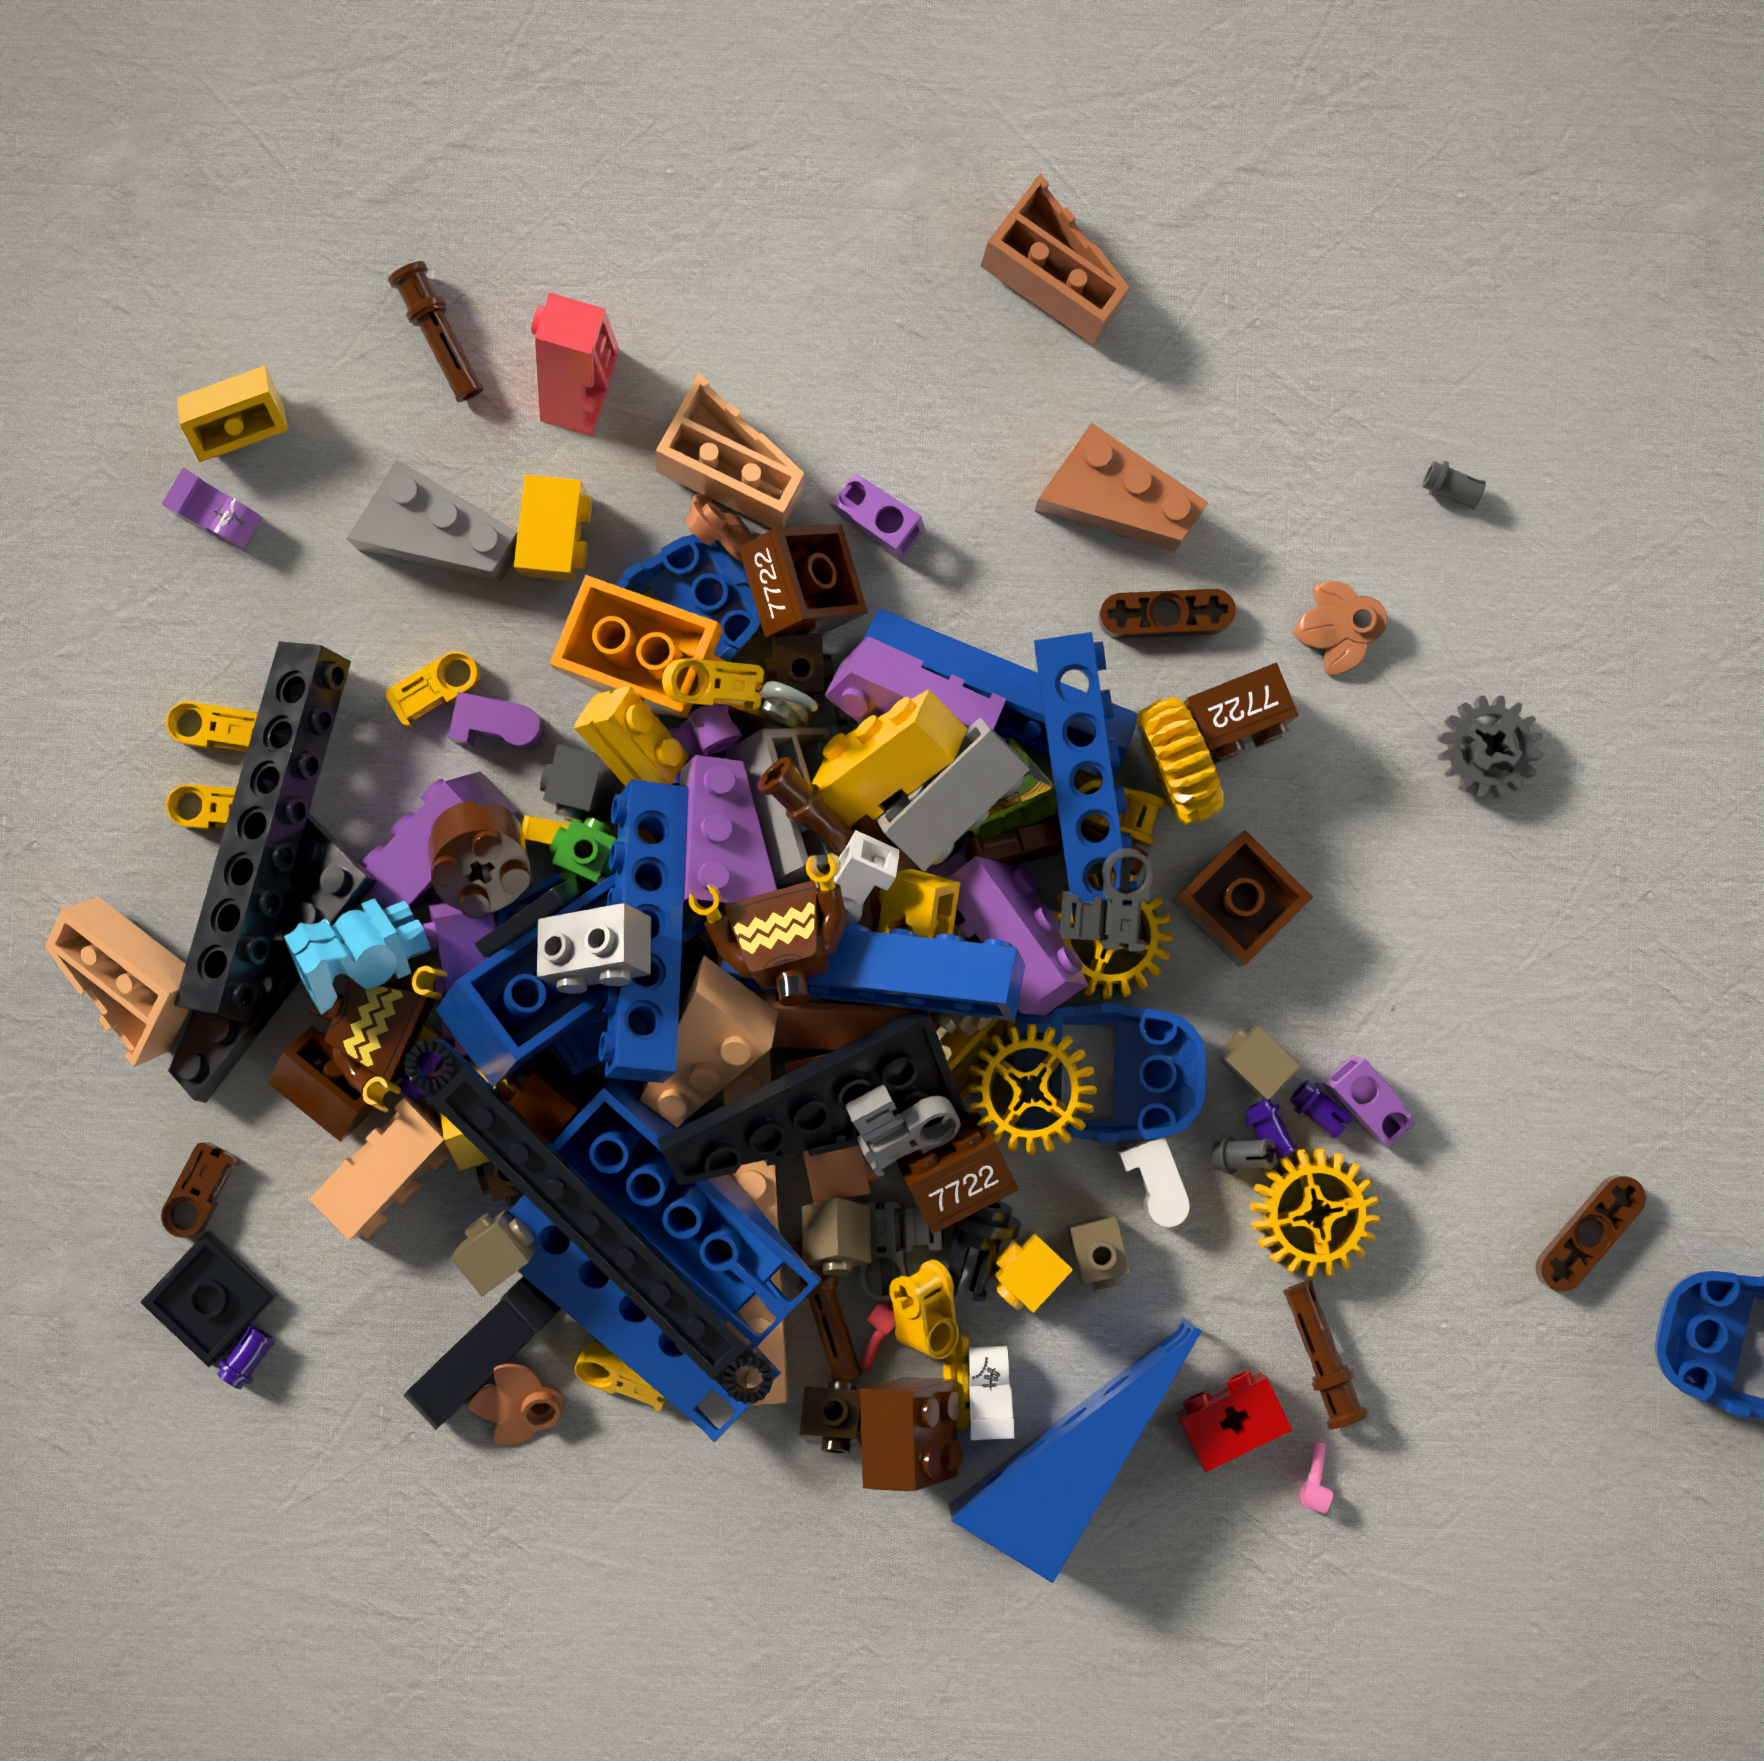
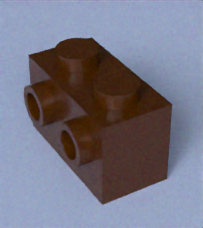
[268,1025,374,1142]
[507,1053,600,1143]

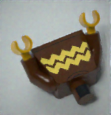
[689,853,847,1006]
[309,966,448,1113]

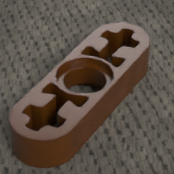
[1098,589,1236,638]
[1535,1175,1646,1292]

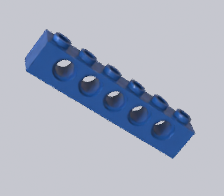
[1034,632,1138,924]
[599,779,689,1083]

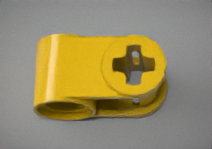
[1078,779,1167,847]
[889,1259,959,1360]

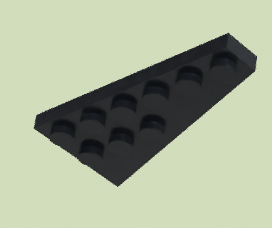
[168,813,377,1103]
[656,1010,969,1186]

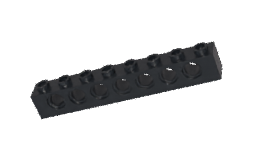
[174,641,351,1024]

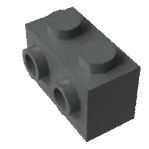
[540,744,618,824]

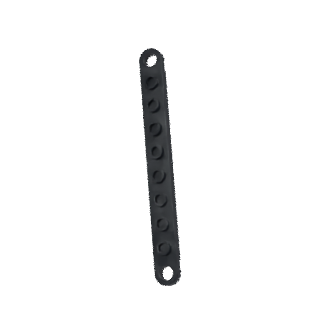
[404,1037,774,1404]

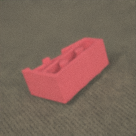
[531,292,620,436]

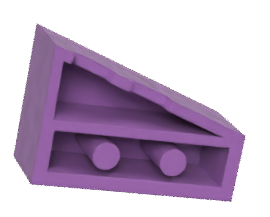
[825,636,1006,730]
[680,755,777,914]
[362,771,519,914]
[947,856,1088,1016]
[423,896,495,1056]

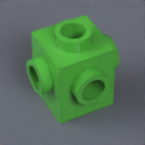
[549,817,617,887]

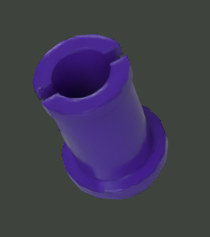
[397,1051,445,1103]
[1290,1080,1352,1139]
[1244,1099,1297,1159]
[217,1325,276,1390]

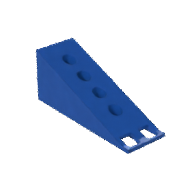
[436,873,707,1087]
[550,1078,821,1347]
[509,1195,781,1442]
[949,1318,1202,1583]

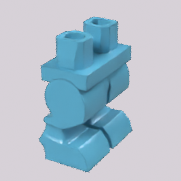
[284,898,431,1015]

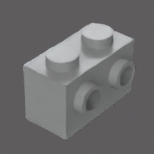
[537,903,651,994]

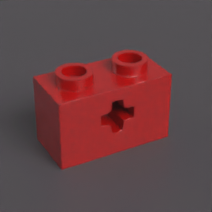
[1175,1370,1293,1472]

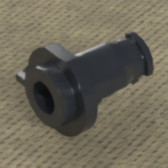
[947,1200,1021,1302]

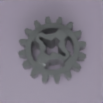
[1437,695,1543,798]

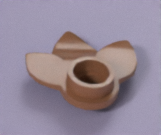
[685,493,753,563]
[1293,581,1387,675]
[467,1364,565,1445]

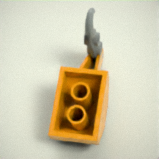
[549,575,818,729]

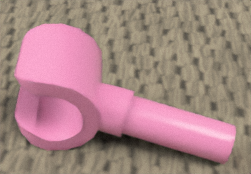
[1299,1442,1333,1514]

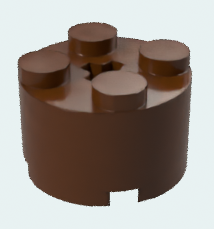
[428,801,530,918]

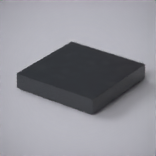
[474,875,588,958]
[140,1231,278,1368]

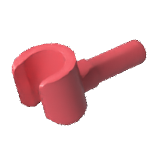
[860,1300,895,1369]

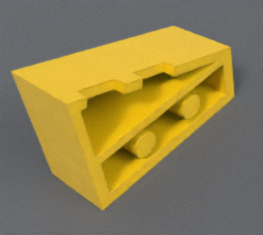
[812,690,968,828]

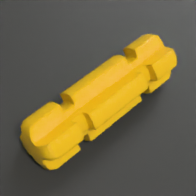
[943,1334,970,1430]

